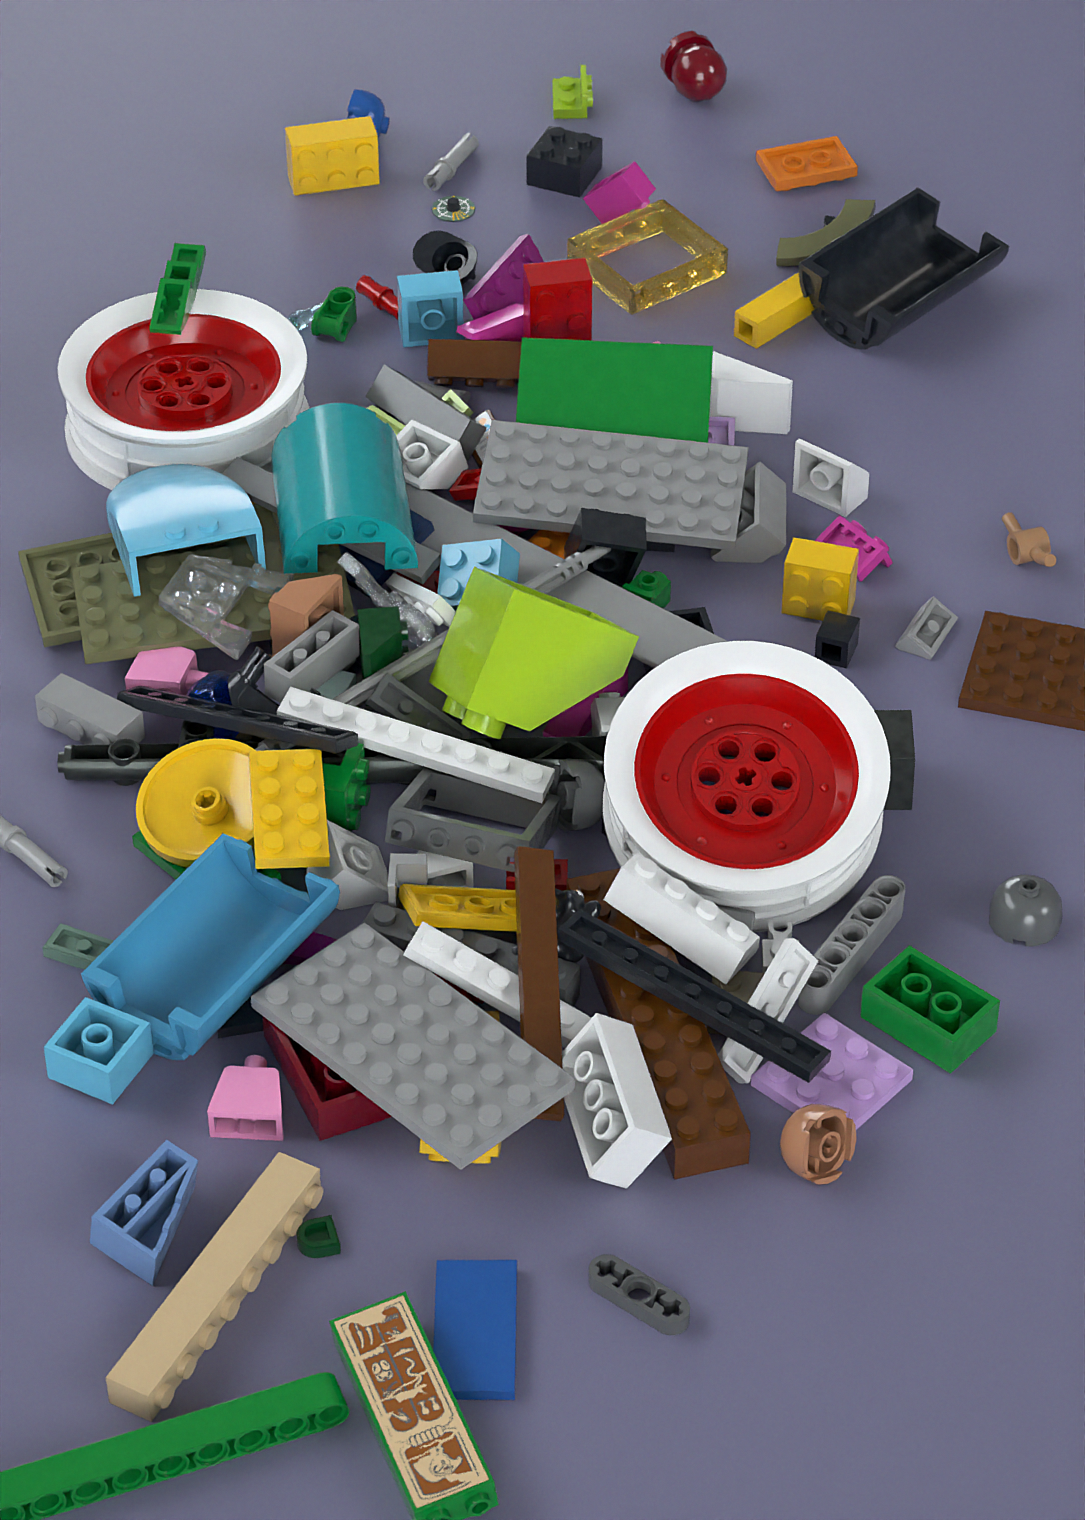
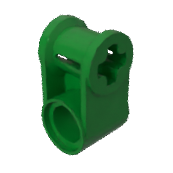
[311,287,357,342]

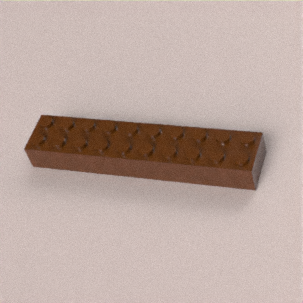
[566,868,751,1180]

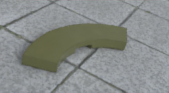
[776,199,876,266]

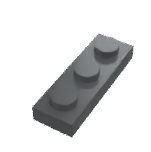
[366,673,472,738]

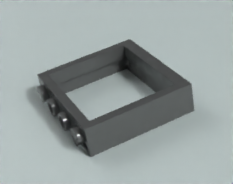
[385,767,562,872]

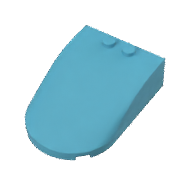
[106,464,266,597]

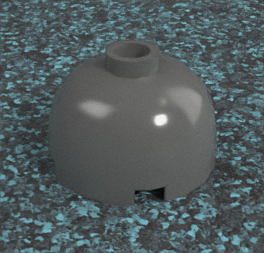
[549,759,605,831]
[989,874,1063,947]

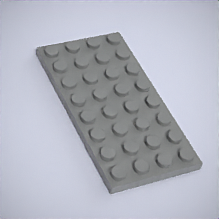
[473,420,749,550]
[251,922,575,1170]

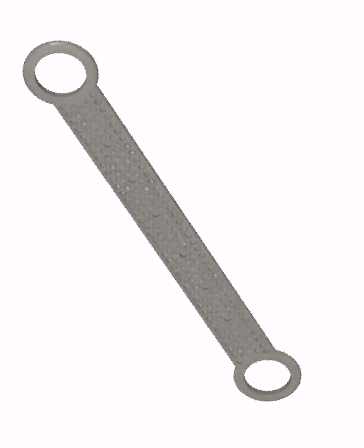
[405,482,729,668]

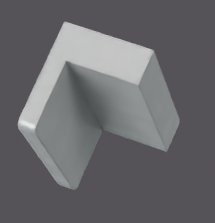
[388,853,428,911]

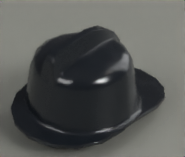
[413,230,478,285]

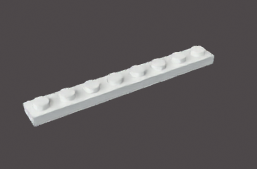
[277,687,555,803]

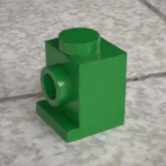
[622,570,671,609]

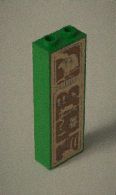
[329,1291,499,1520]

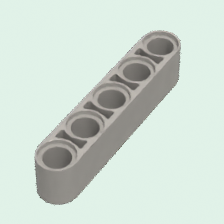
[798,875,905,1015]

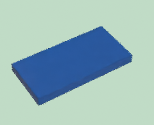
[433,1260,517,1400]

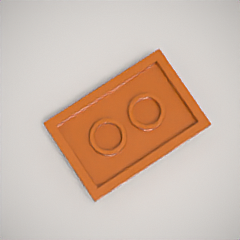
[756,136,858,191]

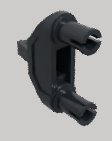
[228,646,327,742]

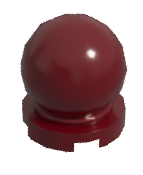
[660,31,727,102]

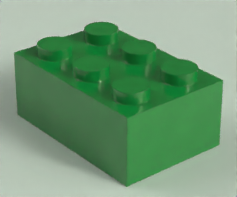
[860,945,1000,1074]

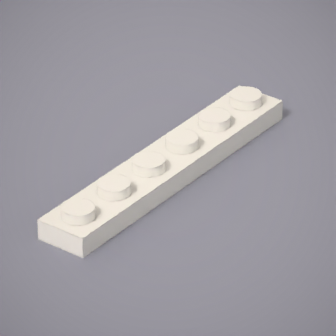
[403,922,591,1048]

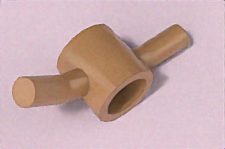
[1002,512,1056,567]

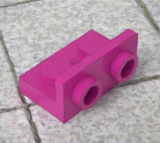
[815,515,893,582]

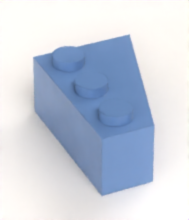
[90,1140,198,1286]

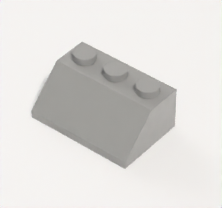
[711,461,786,563]

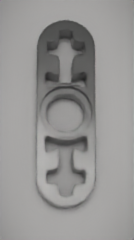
[588,1254,690,1335]

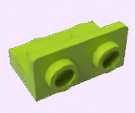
[552,64,593,119]

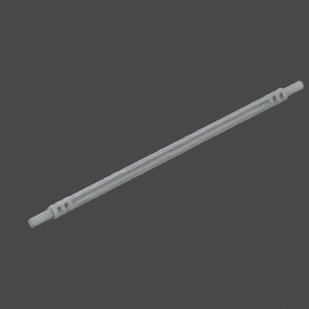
[255,546,611,751]

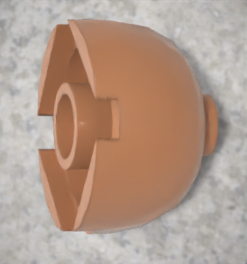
[780,1104,857,1184]

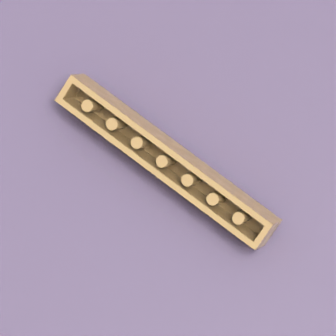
[106,1152,323,1422]

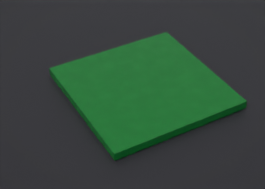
[516,338,713,443]

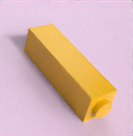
[734,272,814,349]

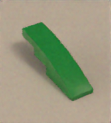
[149,243,206,335]

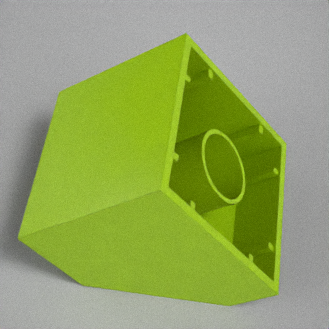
[428,566,639,739]

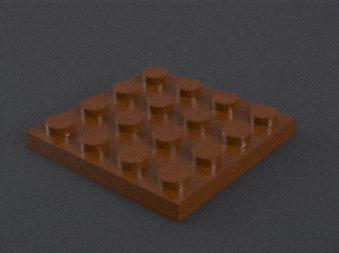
[958,610,1085,731]

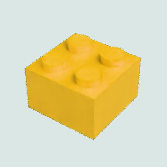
[781,537,859,621]

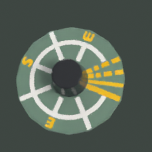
[432,196,475,222]

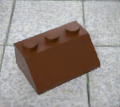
[427,339,522,388]

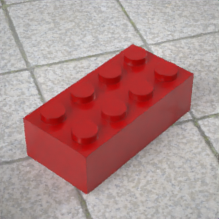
[523,258,592,341]

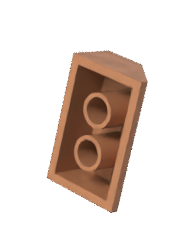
[268,574,344,657]

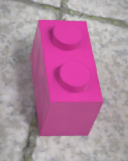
[583,161,656,226]

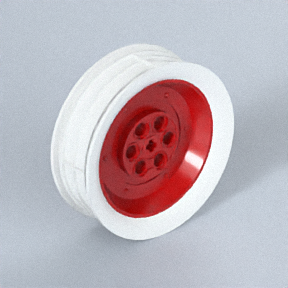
[58,289,309,490]
[603,641,891,932]

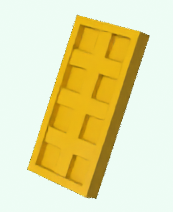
[249,749,330,869]

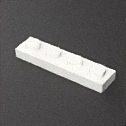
[385,573,456,627]
[718,938,818,1083]

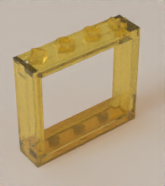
[567,199,728,315]

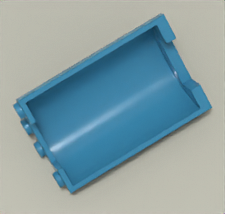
[81,833,340,1060]

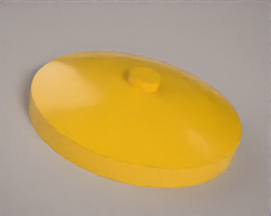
[136,739,256,867]

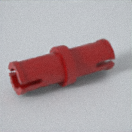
[356,275,399,321]

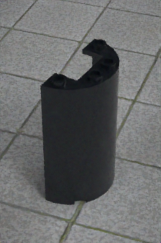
[799,187,1010,350]

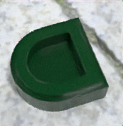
[296,1215,341,1258]

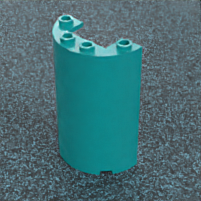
[271,403,418,574]

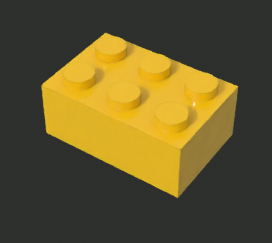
[285,116,380,195]

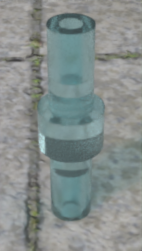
[288,302,323,331]

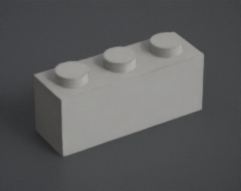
[264,610,359,704]
[35,673,145,744]

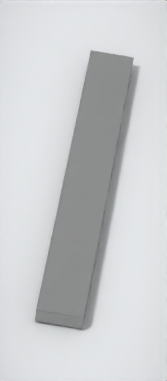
[222,457,441,584]

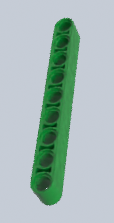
[0,1372,350,1520]

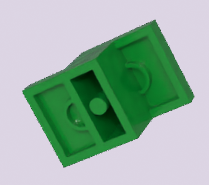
[322,743,371,832]

